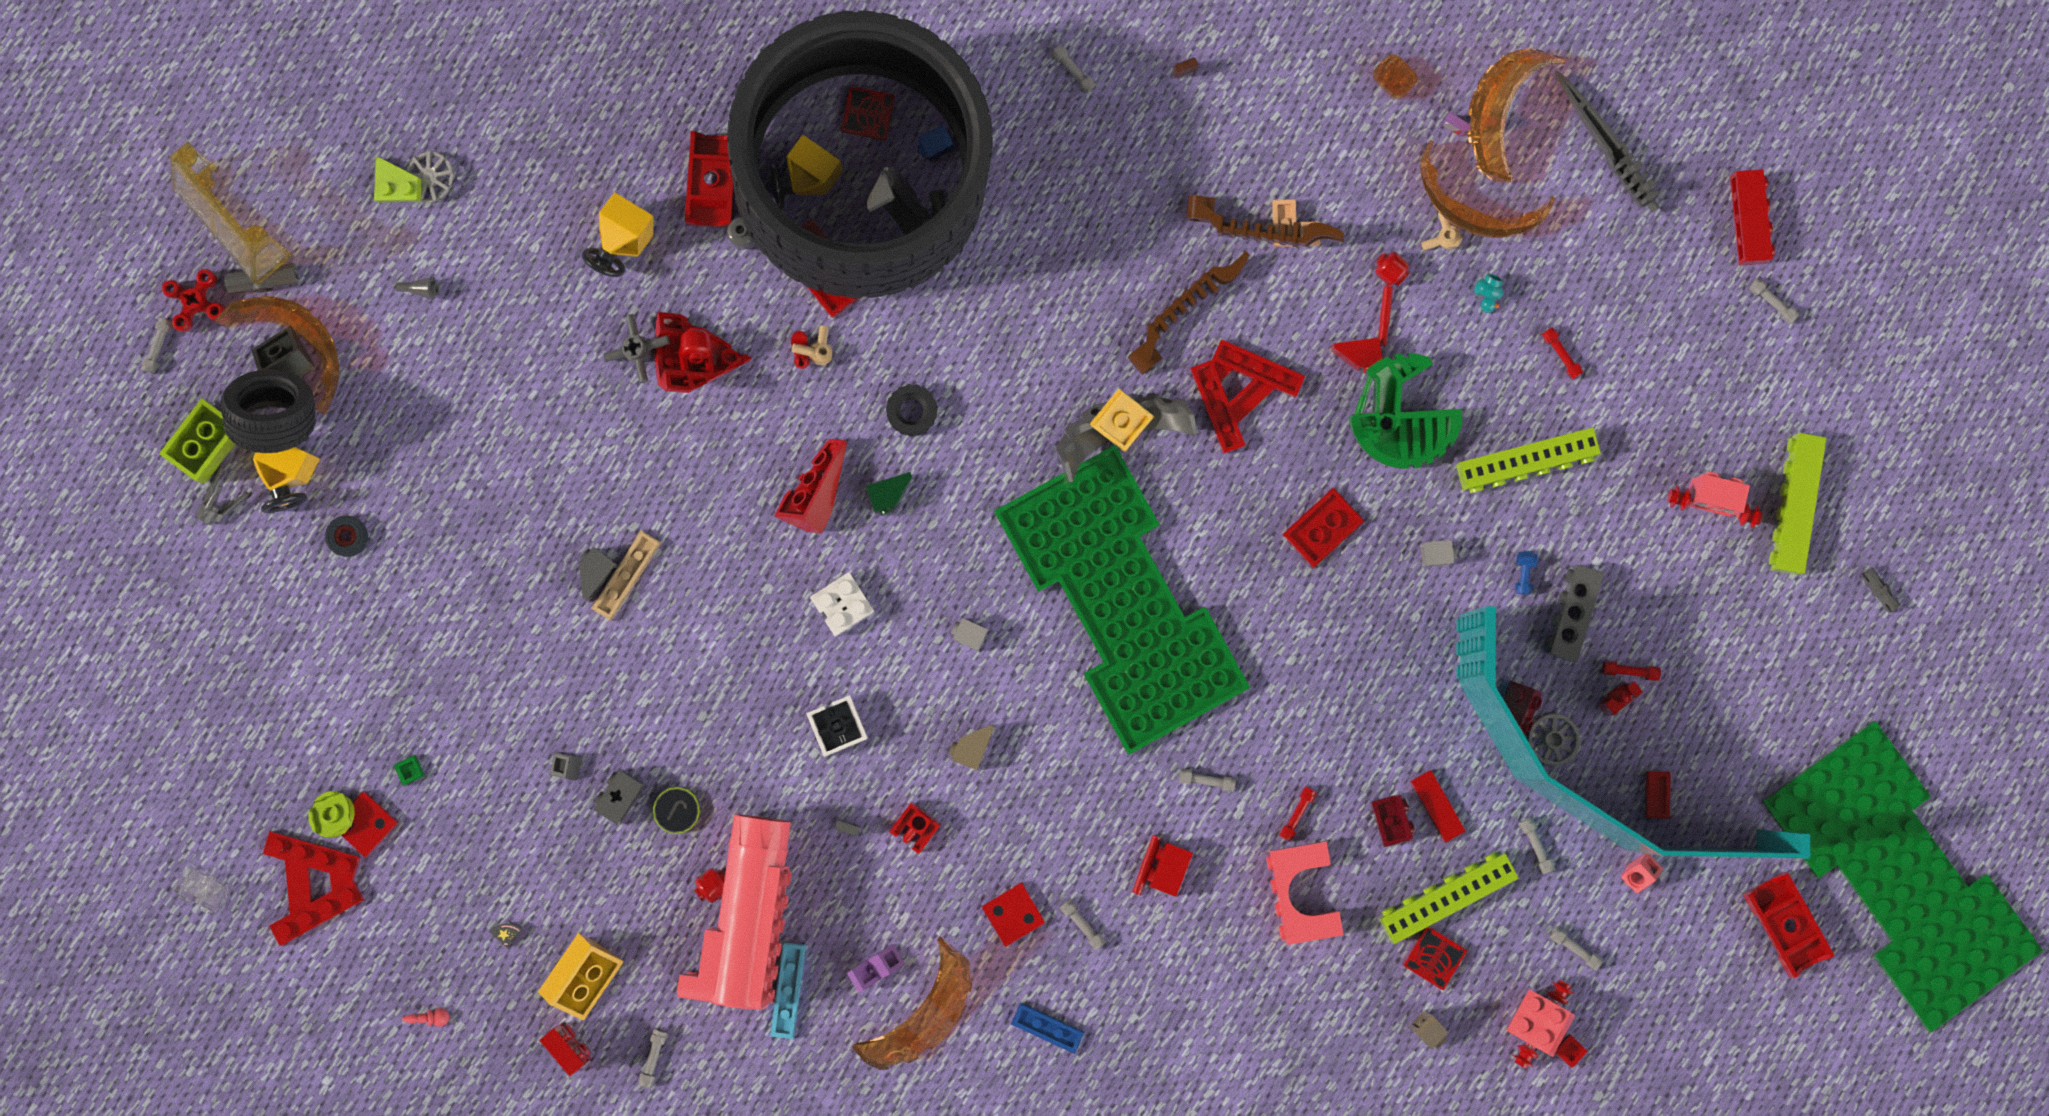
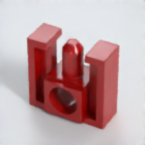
[1598,681,1643,716]
[889,802,941,854]

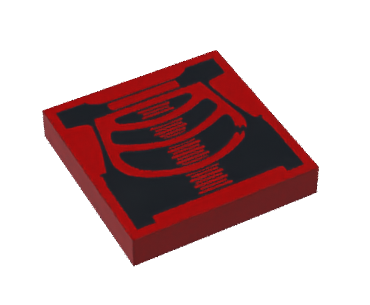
[841,87,895,141]
[1402,926,1467,991]

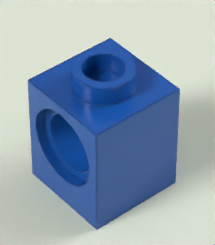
[917,125,954,162]

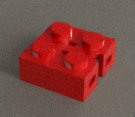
[539,1023,592,1077]

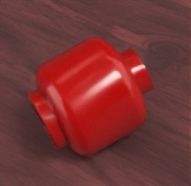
[1375,252,1409,286]
[680,327,711,364]
[694,868,725,903]

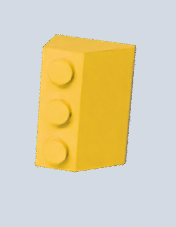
[538,933,624,1021]

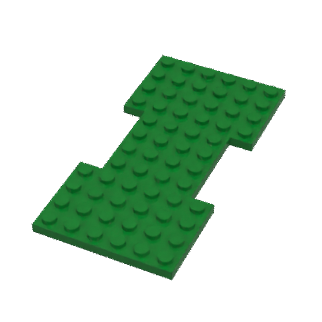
[994,445,1251,755]
[1761,721,2043,1033]

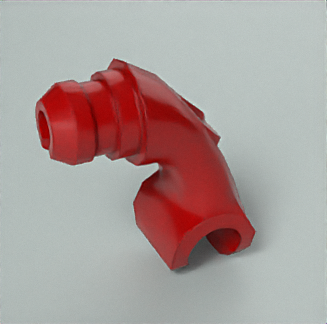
[791,331,809,369]

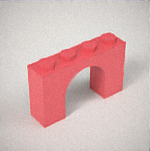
[1266,841,1344,945]

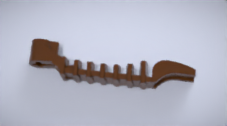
[1186,195,1345,247]
[1127,251,1250,375]

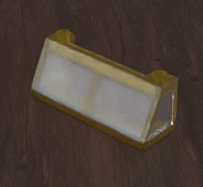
[170,141,293,286]

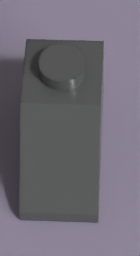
[579,547,618,602]

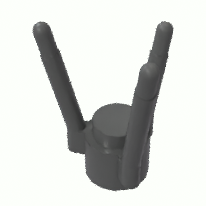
[195,467,249,525]

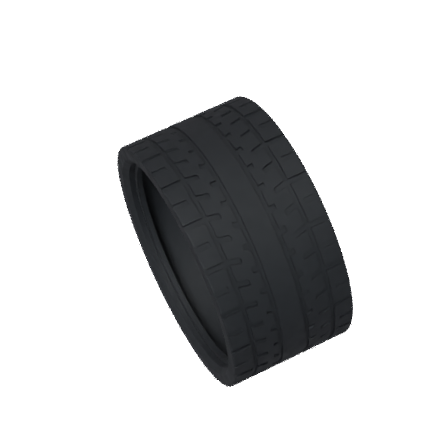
[727,10,993,298]

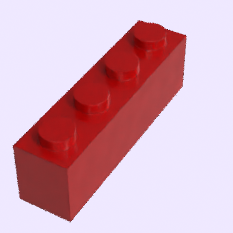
[1730,169,1775,266]

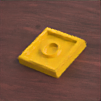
[1090,388,1154,452]

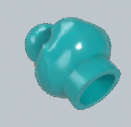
[1474,273,1503,313]

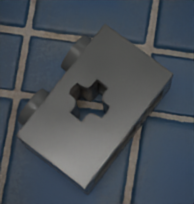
[593,770,646,825]

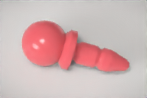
[402,1008,449,1027]

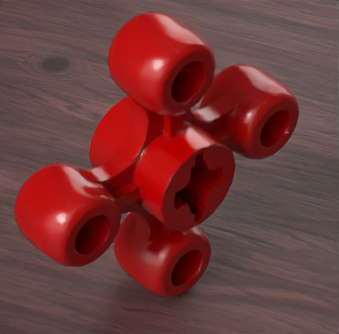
[162,269,227,333]

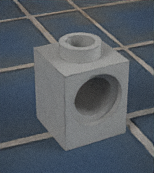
[1420,540,1457,567]
[951,618,988,652]

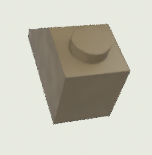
[949,725,994,770]
[1408,1010,1448,1049]

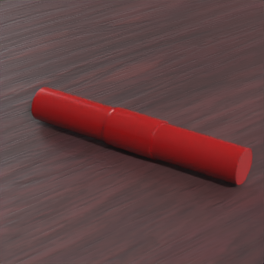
[1378,286,1393,346]
[1132,835,1161,896]

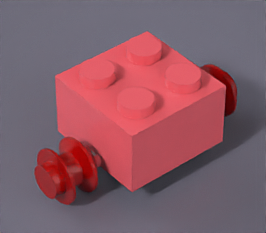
[1667,472,1763,529]
[1506,980,1575,1069]

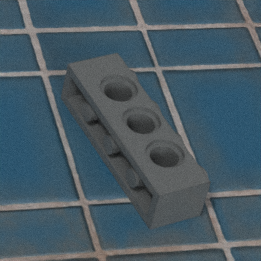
[1545,565,1604,663]

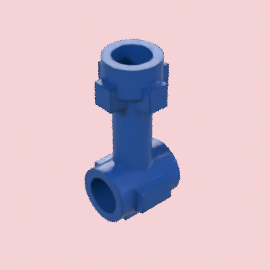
[1515,550,1538,595]

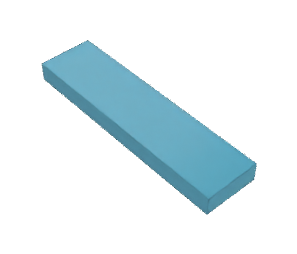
[770,942,806,1039]

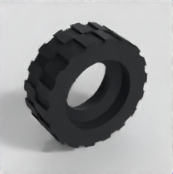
[886,384,937,437]

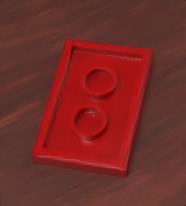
[1282,487,1365,568]

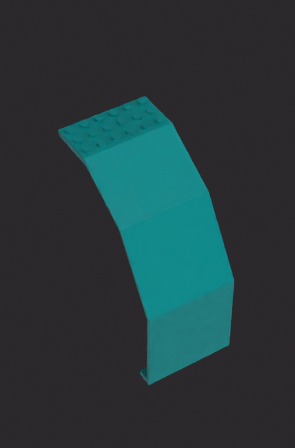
[1456,606,1810,859]

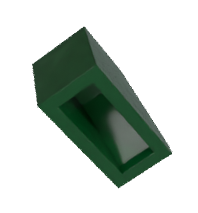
[866,472,913,516]

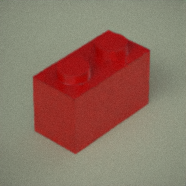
[1147,842,1193,897]

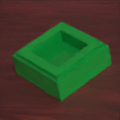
[393,755,425,786]

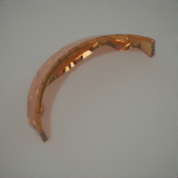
[1468,48,1567,182]
[1420,140,1556,238]
[216,296,339,415]
[852,936,972,1070]

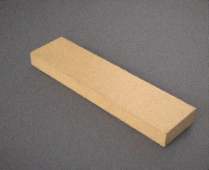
[591,530,661,621]

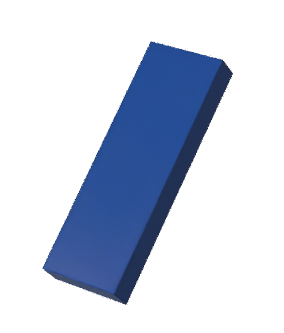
[1011,1002,1085,1054]

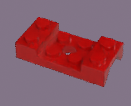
[685,131,734,228]
[1742,872,1835,979]

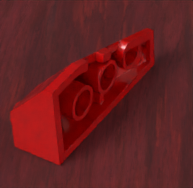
[774,439,847,534]

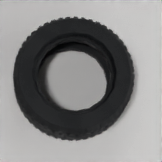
[221,369,316,453]

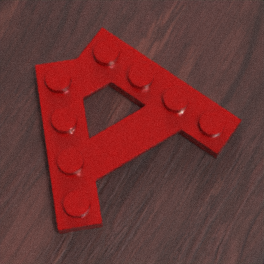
[1190,339,1306,455]
[262,831,365,946]

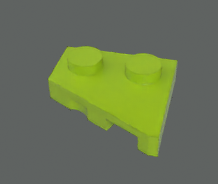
[374,157,421,203]

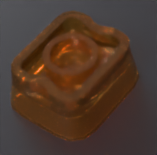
[1373,54,1418,100]

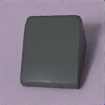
[549,752,582,781]

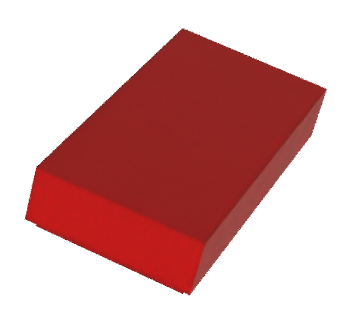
[1645,771,1671,819]

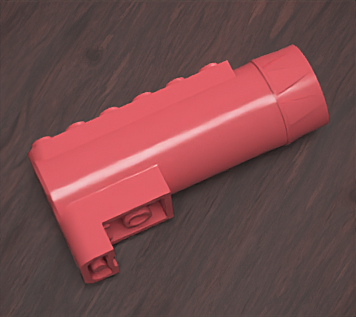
[677,814,792,1010]

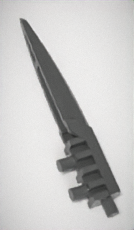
[1555,71,1660,213]

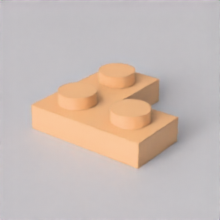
[1272,200,1320,247]

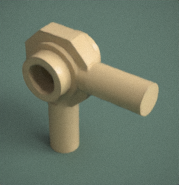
[1421,210,1462,251]
[792,326,833,366]

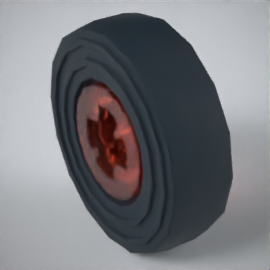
[325,515,368,557]

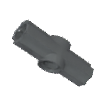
[224,263,299,295]

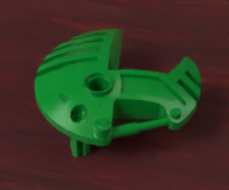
[1349,353,1462,469]

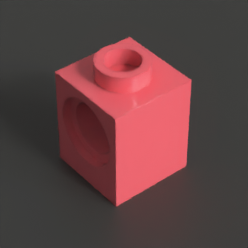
[1620,853,1663,893]

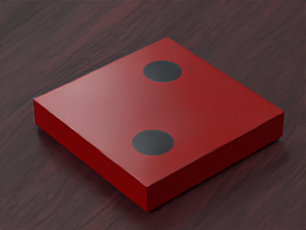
[341,791,399,858]
[981,882,1046,947]

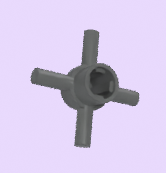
[604,314,671,383]

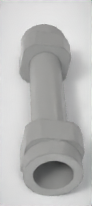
[1051,44,1097,95]
[1748,278,1800,324]
[141,317,172,374]
[1178,768,1236,792]
[1519,817,1556,874]
[1059,898,1106,951]
[1549,926,1603,971]
[638,1029,668,1088]

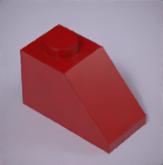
[1331,338,1382,374]

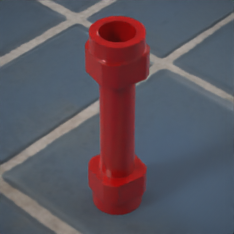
[1541,327,1584,380]
[1602,661,1661,681]
[1278,786,1317,842]

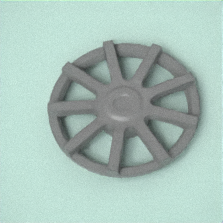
[406,151,453,203]
[1528,714,1580,766]

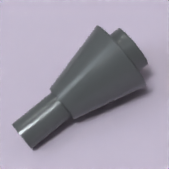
[396,277,440,300]

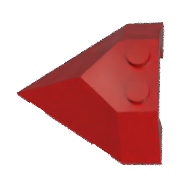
[654,312,752,393]

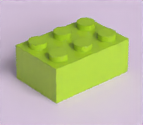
[159,398,235,484]

